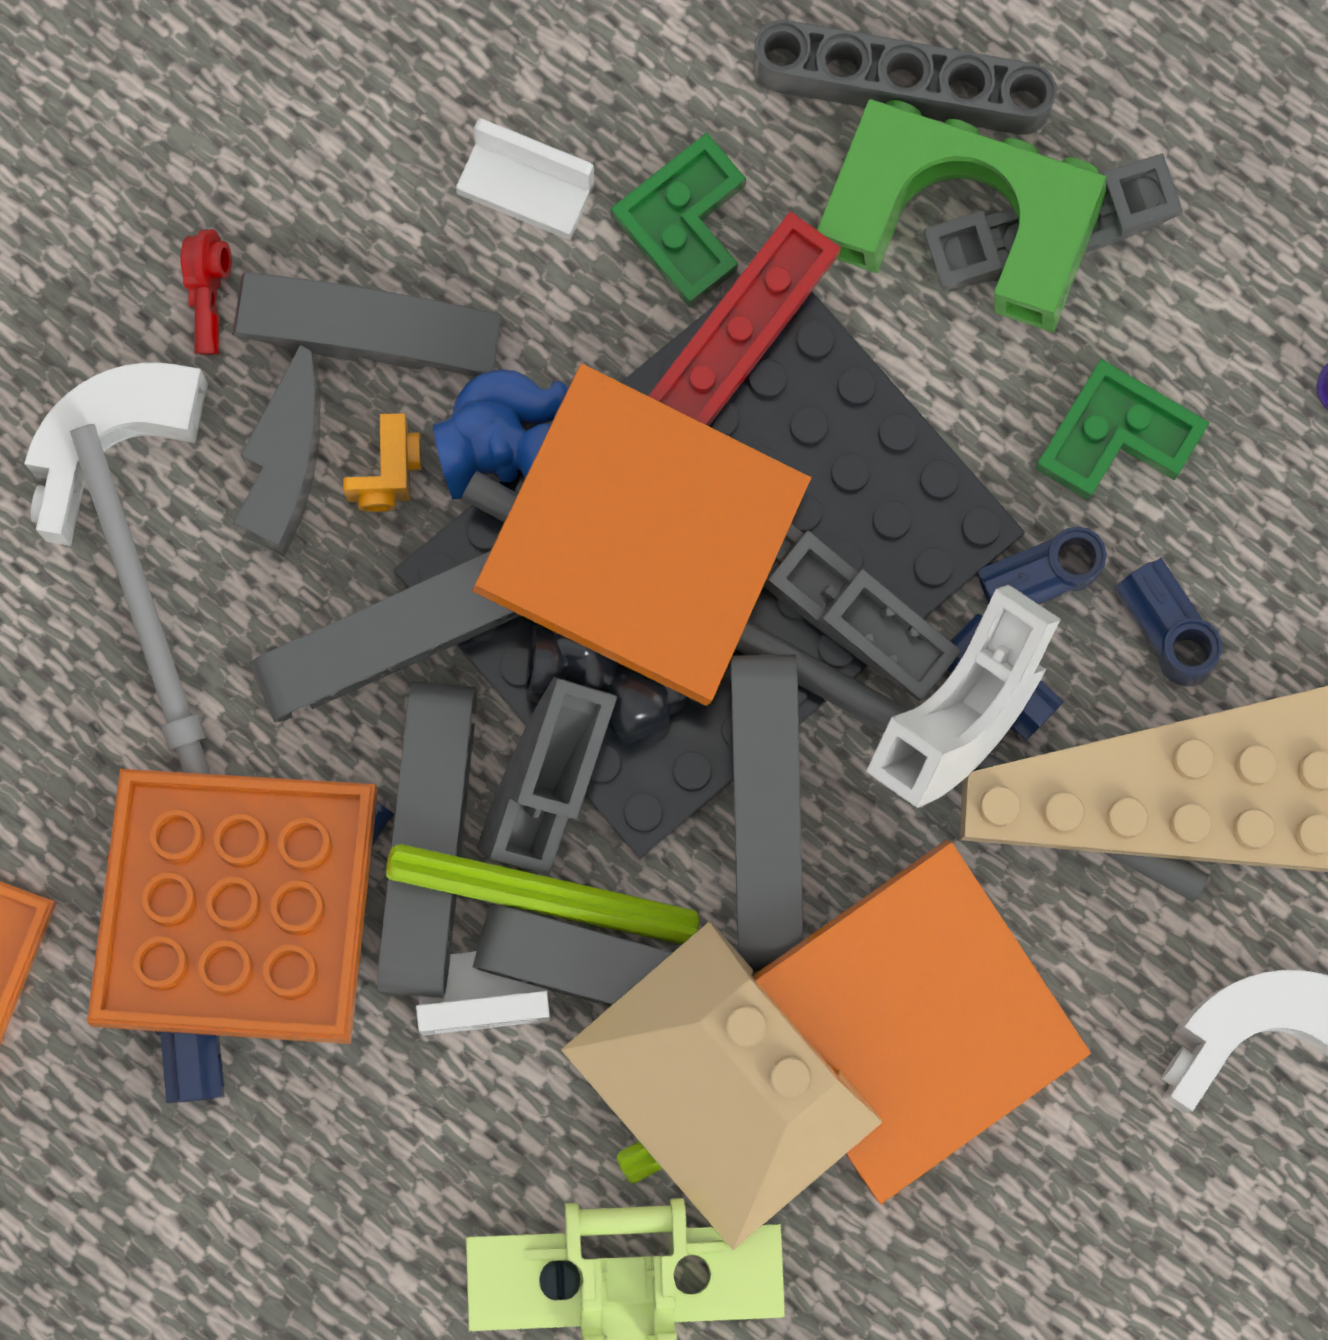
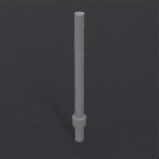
[70,424,211,774]

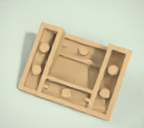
[561,921,883,1250]

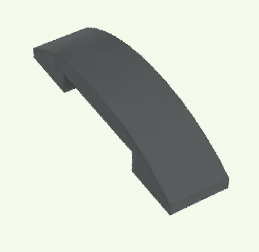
[923,153,1183,290]

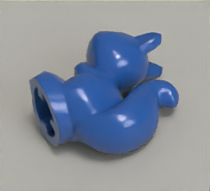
[433,369,568,500]

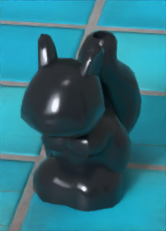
[525,624,687,744]

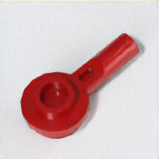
[180,229,232,355]

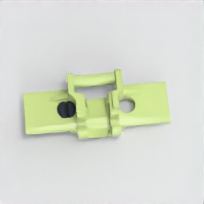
[466,1198,785,1340]

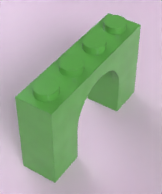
[817,99,1107,333]

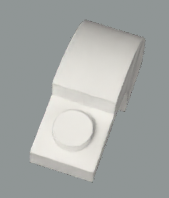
[24,362,208,546]
[866,585,1061,808]
[1161,970,1328,1113]

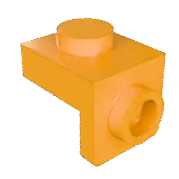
[343,413,422,512]

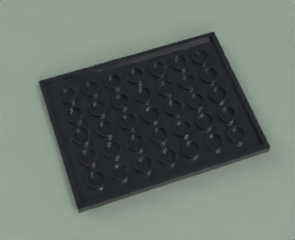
[393,292,1025,860]

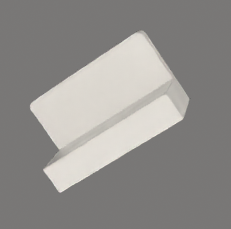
[456,118,595,240]
[416,951,551,1036]

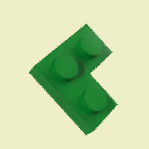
[610,132,746,308]
[1035,359,1210,501]

